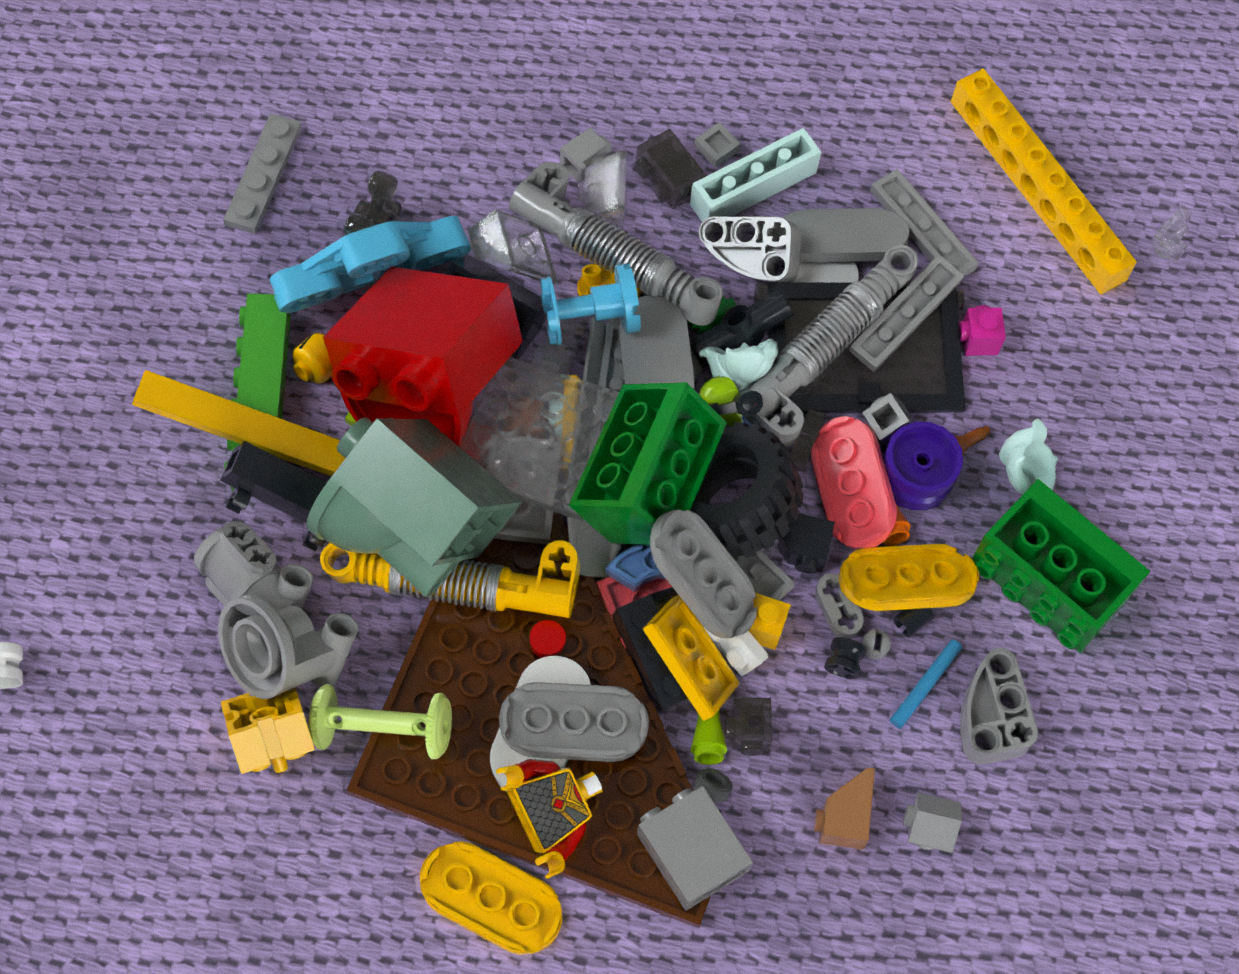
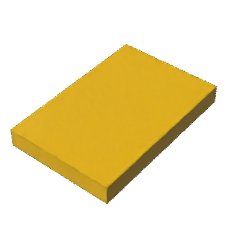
[643,595,740,721]

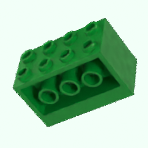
[568,382,727,545]
[972,479,1151,653]

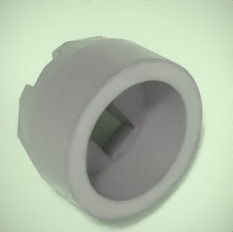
[861,629,891,659]

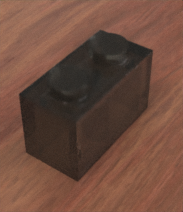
[635,129,707,210]

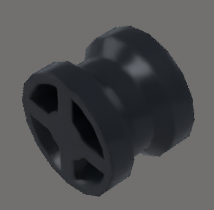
[824,637,867,679]

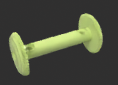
[309,684,452,759]

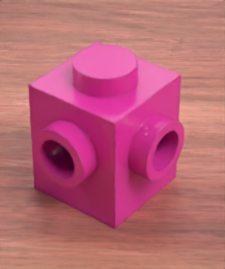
[959,305,1006,356]

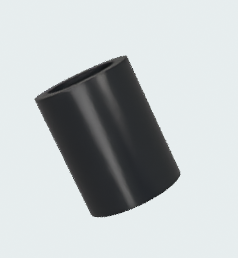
[893,608,934,637]

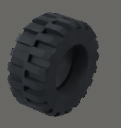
[690,422,804,561]

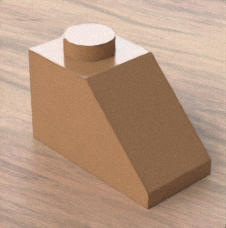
[813,767,875,850]

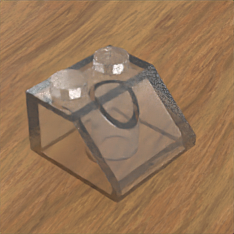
[577,151,626,235]
[467,209,558,285]

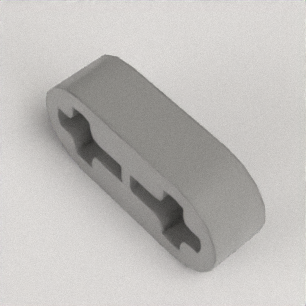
[815,573,864,639]

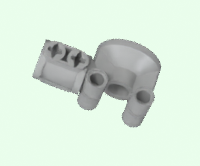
[194,521,359,699]

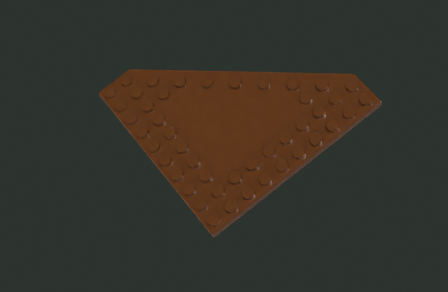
[346,500,711,928]

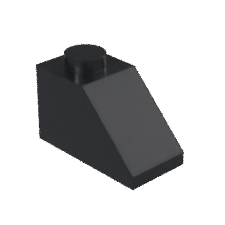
[774,513,835,574]

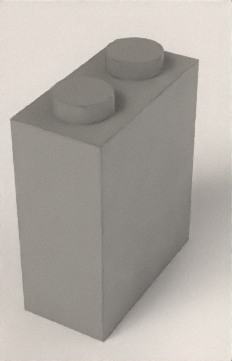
[637,786,753,911]

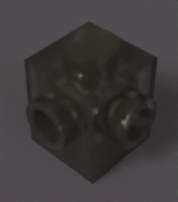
[725,697,773,756]

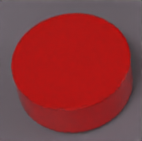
[529,620,566,658]

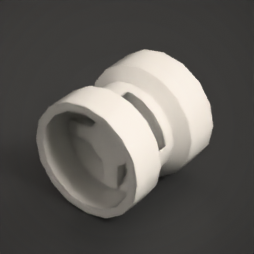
[0,642,23,689]

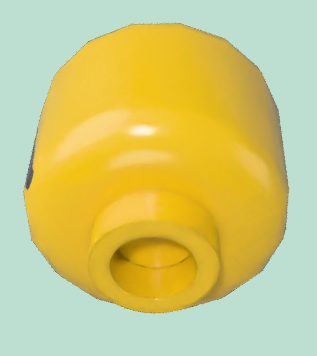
[292,333,333,384]

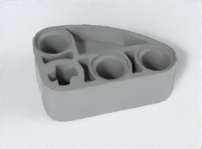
[699,217,801,282]
[960,648,1038,764]

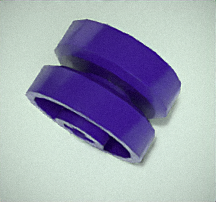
[883,422,963,511]

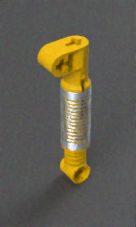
[320,540,580,618]

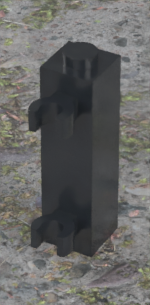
[220,441,327,551]

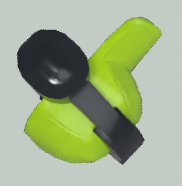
[699,375,763,426]

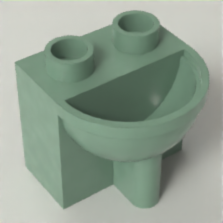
[307,417,523,598]

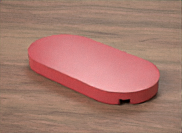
[811,416,897,550]

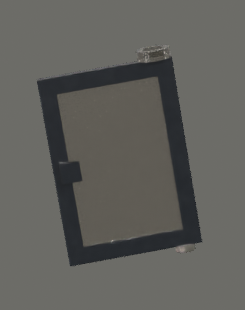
[754,282,965,414]

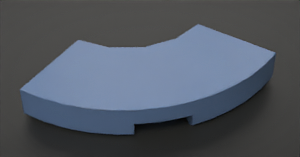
[605,544,666,592]

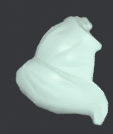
[699,339,779,393]
[999,419,1058,494]

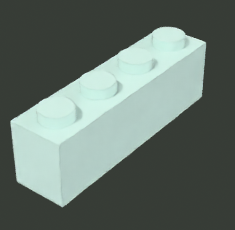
[690,128,821,222]

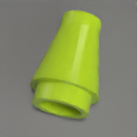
[690,710,727,765]

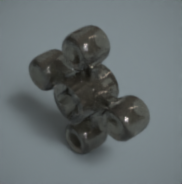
[343,171,402,235]

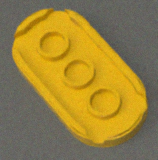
[838,544,979,611]
[420,841,562,955]

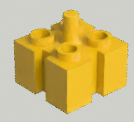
[221,687,315,774]

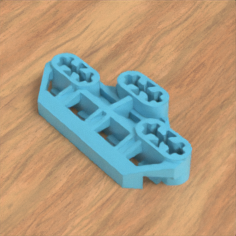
[270,216,472,313]

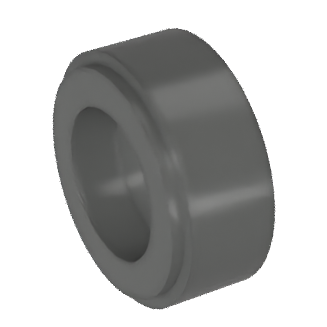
[693,769,733,802]

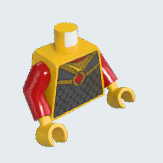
[496,759,602,879]

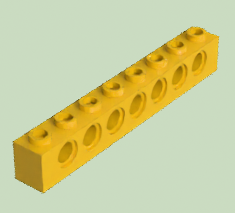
[951,68,1137,295]

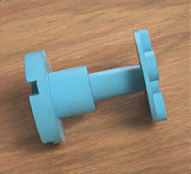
[540,263,641,346]

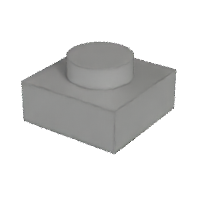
[694,122,741,167]

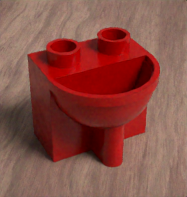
[323,266,523,446]

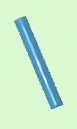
[889,639,963,729]

